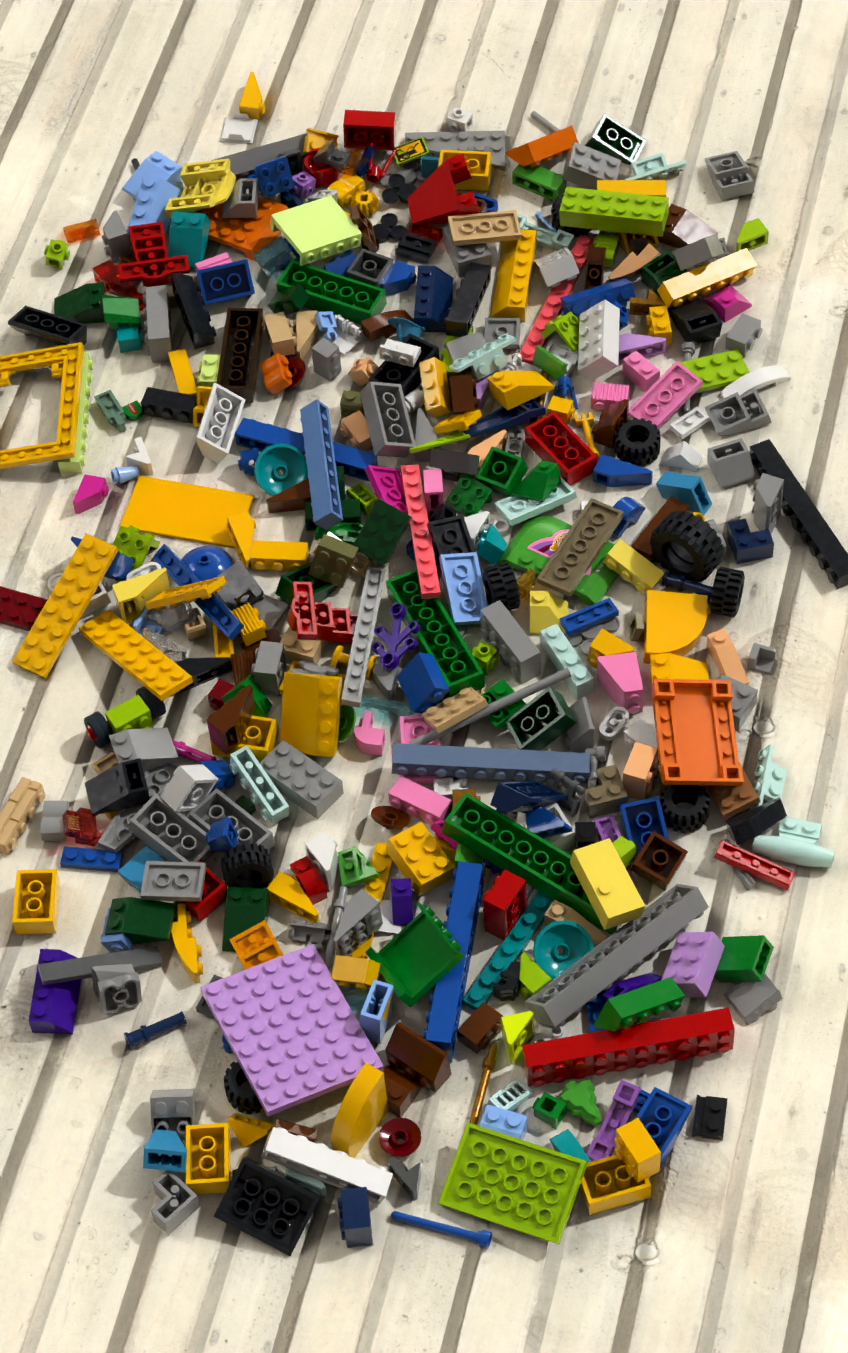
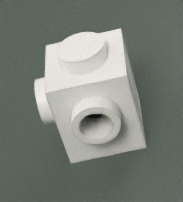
[446,107,473,132]

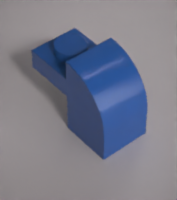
[613,497,646,537]

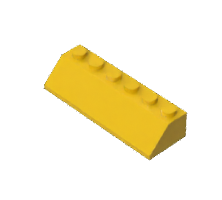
[490,229,537,322]

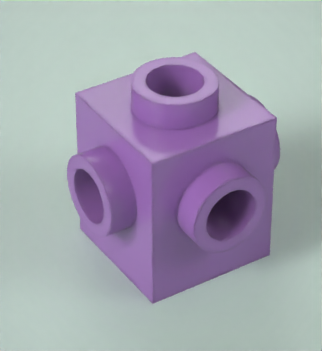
[288,171,316,200]

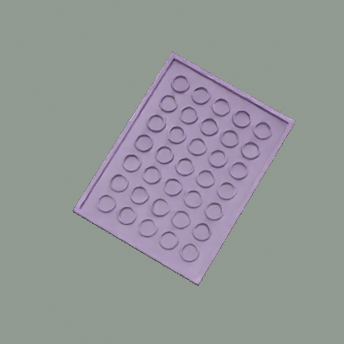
[200,944,384,1116]

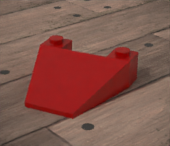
[407,153,480,226]

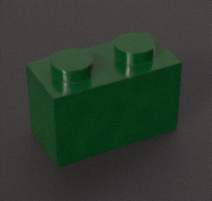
[268,284,310,316]

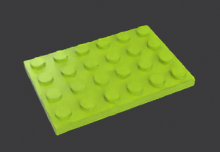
[438,1122,588,1245]

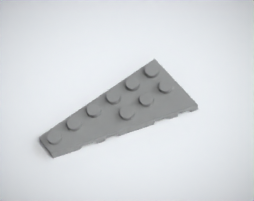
[405,130,505,171]

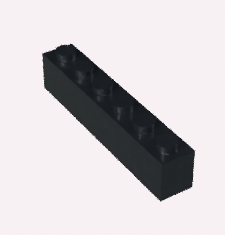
[443,263,491,337]

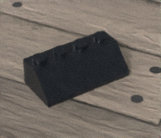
[171,273,217,349]
[8,305,87,345]

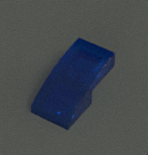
[356,145,375,178]

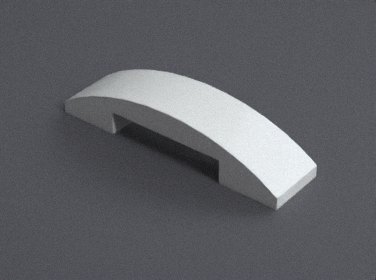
[720,365,791,399]

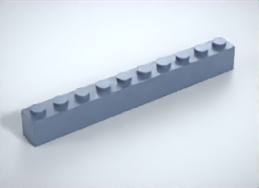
[392,743,590,784]

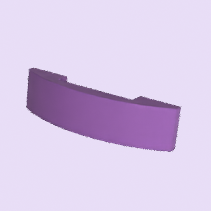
[586,1079,641,1161]

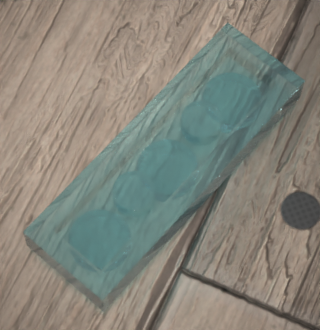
[359,694,413,716]

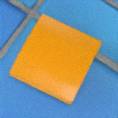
[229,920,284,970]

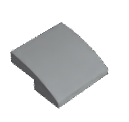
[446,332,486,374]

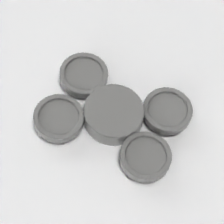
[379,159,428,192]
[564,617,620,656]
[290,661,339,675]

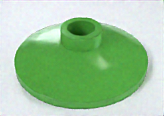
[338,705,356,742]

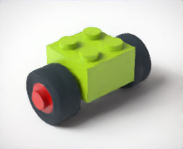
[84,686,166,748]

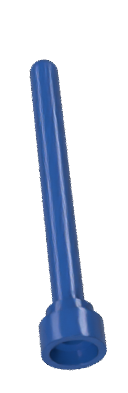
[391,1211,492,1249]

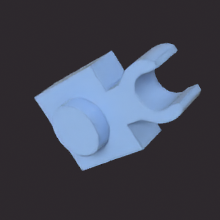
[315,311,338,341]

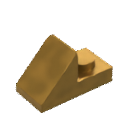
[629,289,665,316]

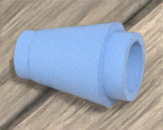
[111,466,139,485]

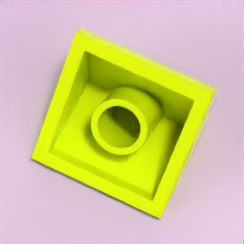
[501,1011,534,1064]

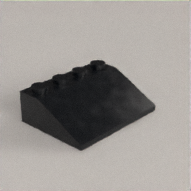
[214,1156,322,1256]

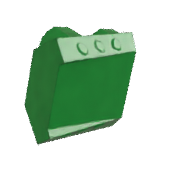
[102,295,141,329]

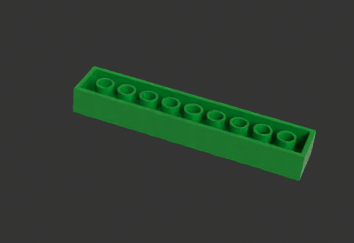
[442,792,622,935]

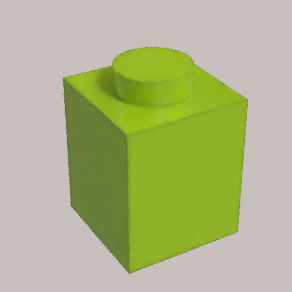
[613,836,637,868]

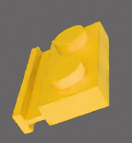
[303,128,339,154]

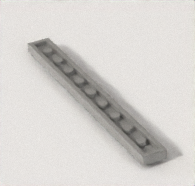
[340,566,386,708]

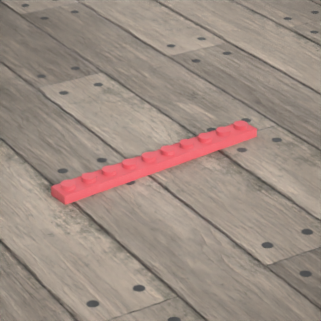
[519,234,594,365]
[400,464,441,599]

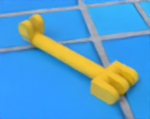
[574,412,600,462]

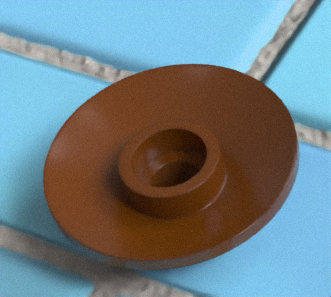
[371,806,410,829]

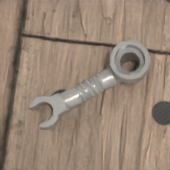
[585,746,606,788]

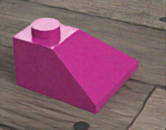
[702,284,752,323]

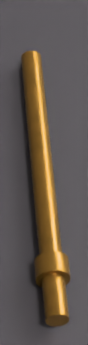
[469,1044,498,1125]

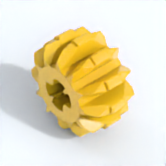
[350,190,379,218]

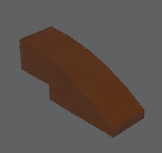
[361,310,414,342]

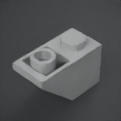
[373,656,403,701]

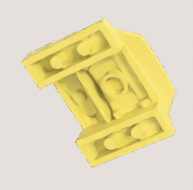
[165,158,236,218]

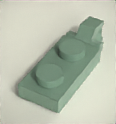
[94,390,127,432]

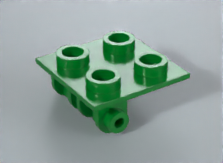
[444,473,493,517]

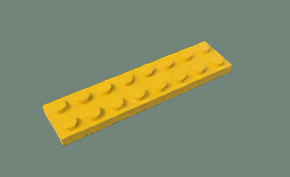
[12,533,119,679]
[78,610,193,701]

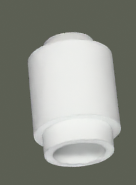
[404,389,425,414]

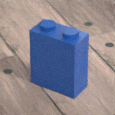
[397,652,449,714]

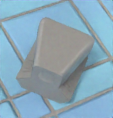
[91,964,142,1014]

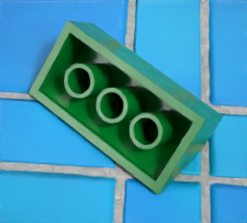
[594,977,685,1031]

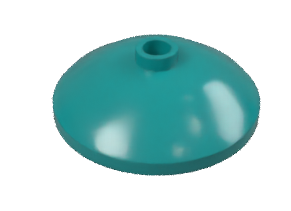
[254,443,308,496]
[533,920,594,980]

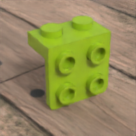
[540,311,579,352]
[113,525,160,571]

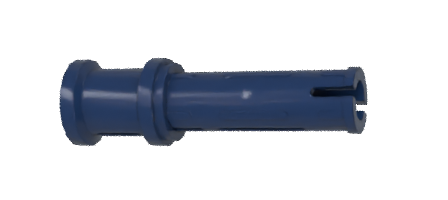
[662,571,712,598]
[124,1011,187,1050]

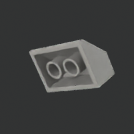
[752,473,784,534]

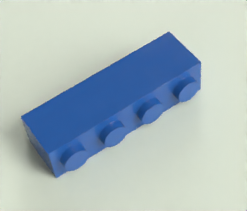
[560,278,635,317]

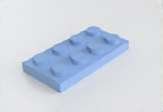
[439,552,488,626]

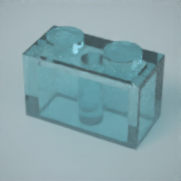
[253,235,296,277]

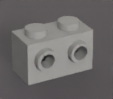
[725,313,762,356]
[311,338,342,381]

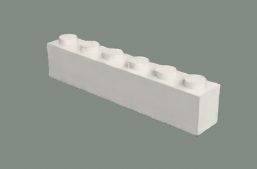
[261,1127,393,1203]

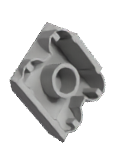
[724,974,783,1025]

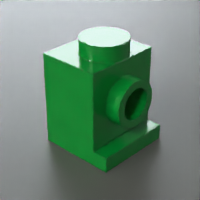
[532,1092,567,1129]

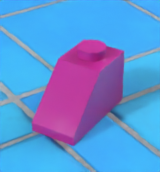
[73,474,109,514]

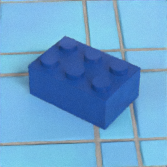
[195,259,255,305]

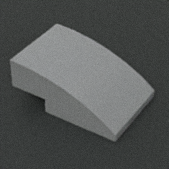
[705,151,754,200]
[705,388,772,435]

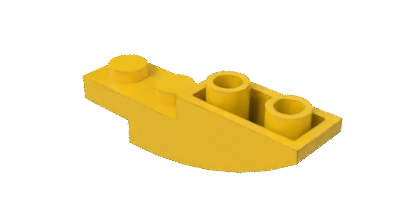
[171,903,203,983]

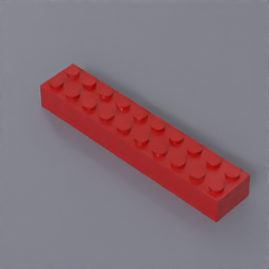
[522,1007,735,1087]

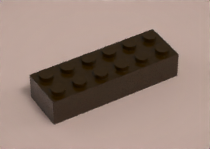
[217,308,264,403]

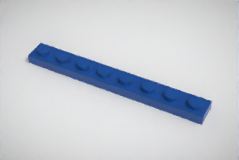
[153,544,244,640]

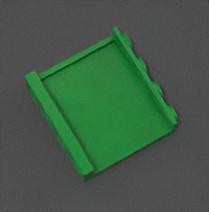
[365,902,465,1008]

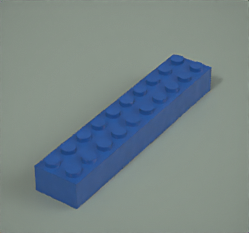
[423,862,484,1063]

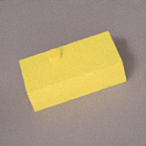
[570,838,645,930]

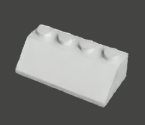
[195,383,246,464]

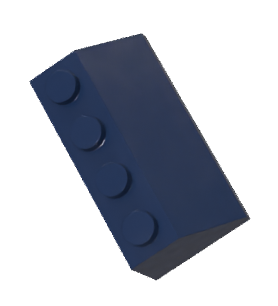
[414,266,454,332]
[490,781,568,815]

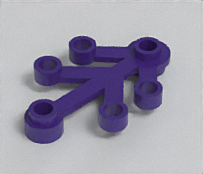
[371,602,421,671]

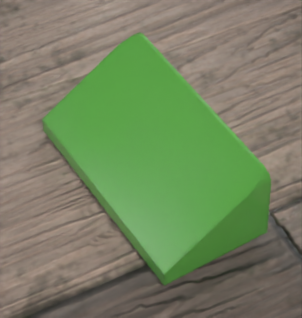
[533,345,567,381]

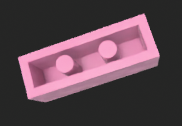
[388,776,452,825]

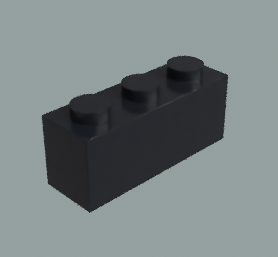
[141,387,197,424]

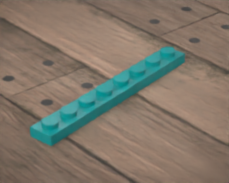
[463,891,554,1010]

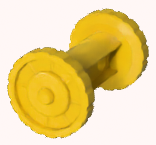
[331,645,377,681]

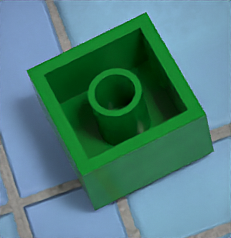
[475,446,528,497]

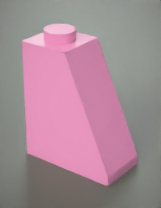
[423,469,444,515]

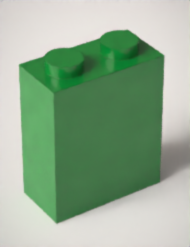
[714,935,774,983]

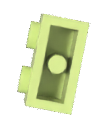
[197,354,221,387]

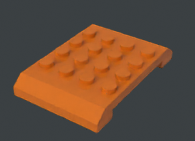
[192,196,289,262]
[652,679,744,786]

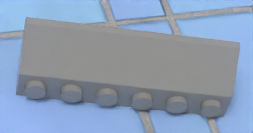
[211,133,308,177]

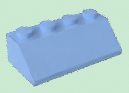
[127,175,180,244]

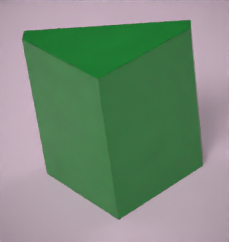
[221,675,273,717]

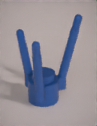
[553,376,578,410]

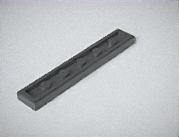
[38,946,162,985]

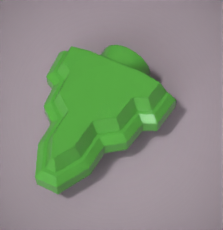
[558,1079,602,1127]

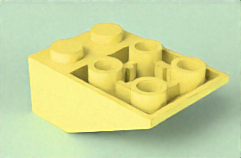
[112,568,170,623]

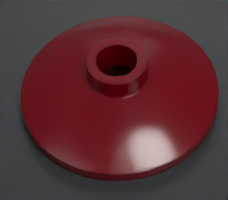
[285,357,305,389]
[379,1118,421,1157]

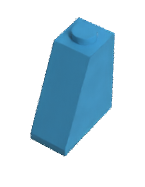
[656,472,712,516]
[143,1129,187,1172]

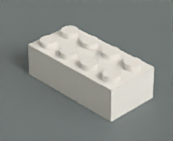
[578,299,620,380]

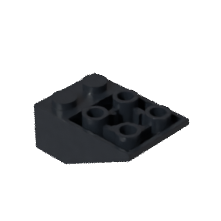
[667,297,722,344]
[85,758,150,816]

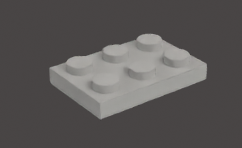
[140,861,206,902]

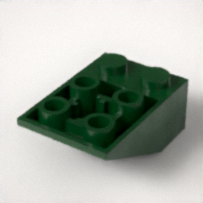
[641,250,701,299]

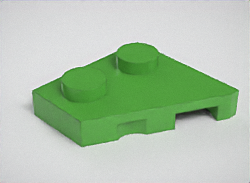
[338,846,380,888]

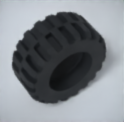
[650,511,724,582]

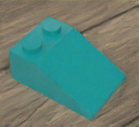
[168,211,211,269]

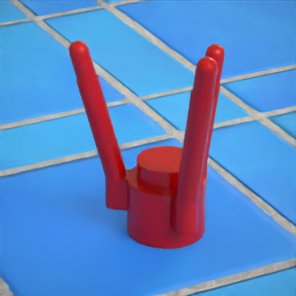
[366,142,396,183]

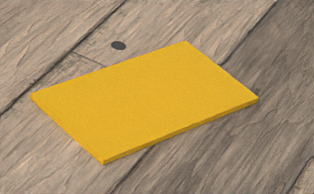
[120,475,254,548]

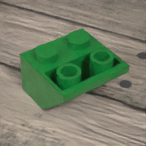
[481,679,526,728]

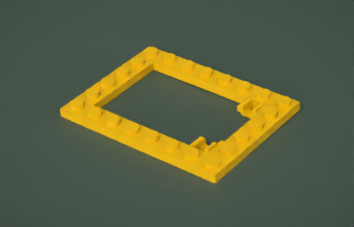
[0,342,84,469]

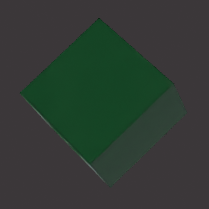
[235,795,256,815]

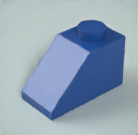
[380,260,417,296]
[526,807,573,838]
[206,817,238,852]

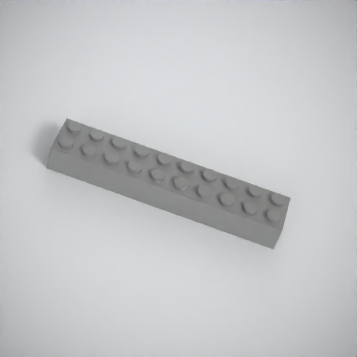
[525,884,709,1027]

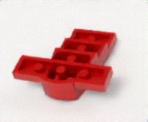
[118,222,190,287]
[287,581,358,644]

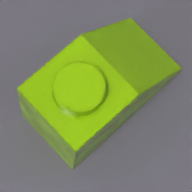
[736,218,769,252]
[519,952,552,999]

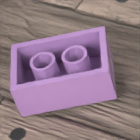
[661,932,725,998]

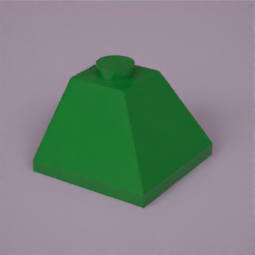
[511,460,561,502]

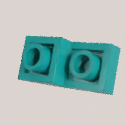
[549,1129,591,1162]

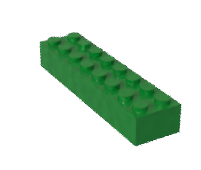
[386,569,485,697]

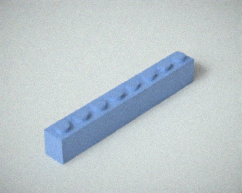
[300,399,343,530]

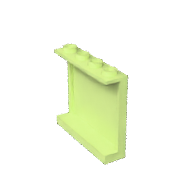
[270,195,362,266]

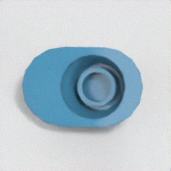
[388,317,426,341]

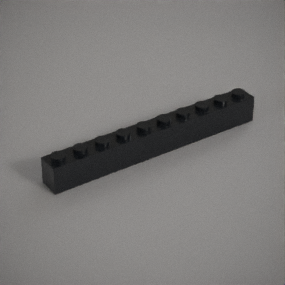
[749,439,848,589]

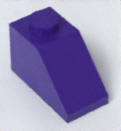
[391,878,413,926]

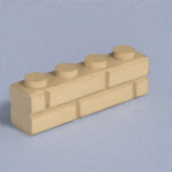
[0,777,45,855]

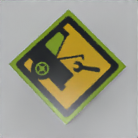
[392,137,430,167]

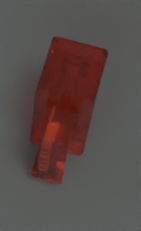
[62,807,101,846]

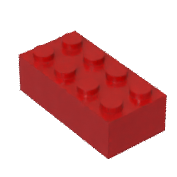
[525,412,597,486]

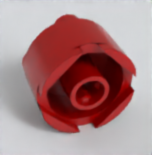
[304,148,339,188]

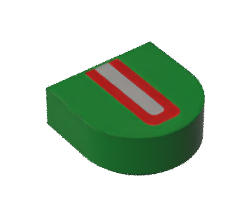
[122,401,143,421]

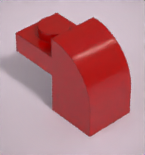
[290,856,328,905]

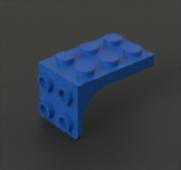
[247,156,295,199]

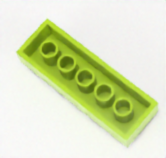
[559,187,669,237]

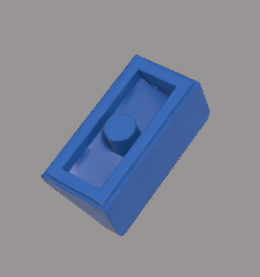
[324,250,356,277]

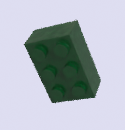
[353,498,413,566]
[505,686,577,751]

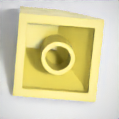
[530,591,568,635]

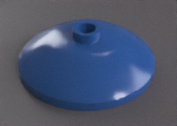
[181,546,233,581]

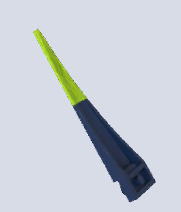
[409,399,546,454]

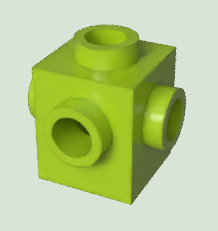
[44,239,70,269]
[471,641,499,676]

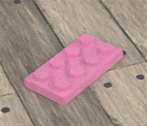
[629,361,704,429]
[399,715,443,784]

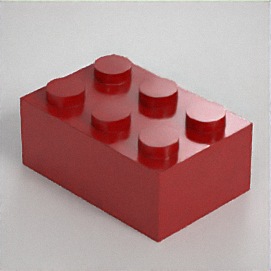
[343,110,396,151]
[482,870,527,940]

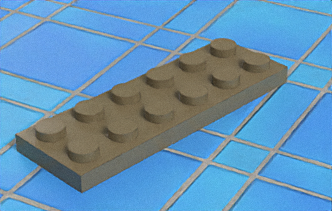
[537,498,624,597]

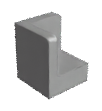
[747,643,776,674]

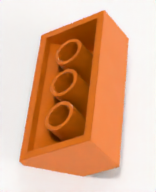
[505,126,579,167]

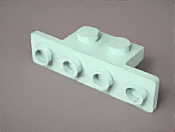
[624,152,687,180]
[449,334,516,380]
[748,744,787,811]

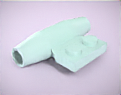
[752,817,835,868]

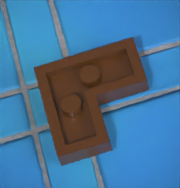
[350,205,377,252]

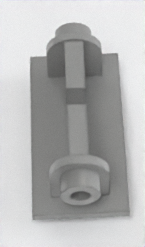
[288,920,331,944]

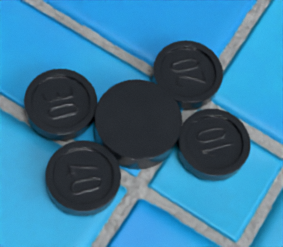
[382,174,417,204]
[358,213,407,253]

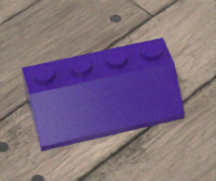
[29,949,81,1034]

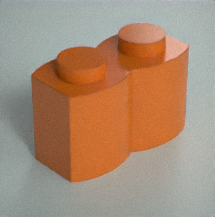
[260,352,292,395]

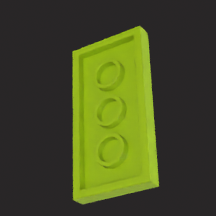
[672,349,750,394]

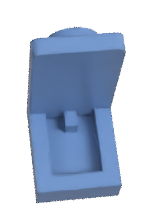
[100,908,133,953]

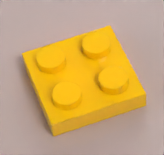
[434,409,482,435]

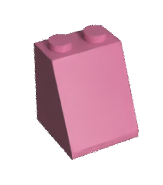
[597,652,643,714]

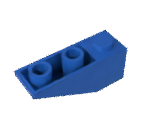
[593,454,653,487]

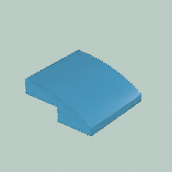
[117,846,166,893]

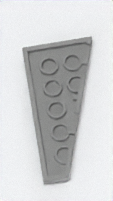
[98,762,184,854]

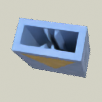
[360,980,394,1044]

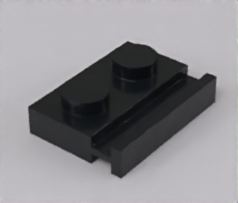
[395,233,437,263]
[692,1095,727,1140]

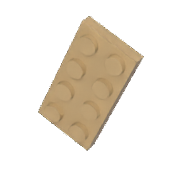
[448,210,522,246]

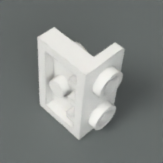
[379,339,421,367]

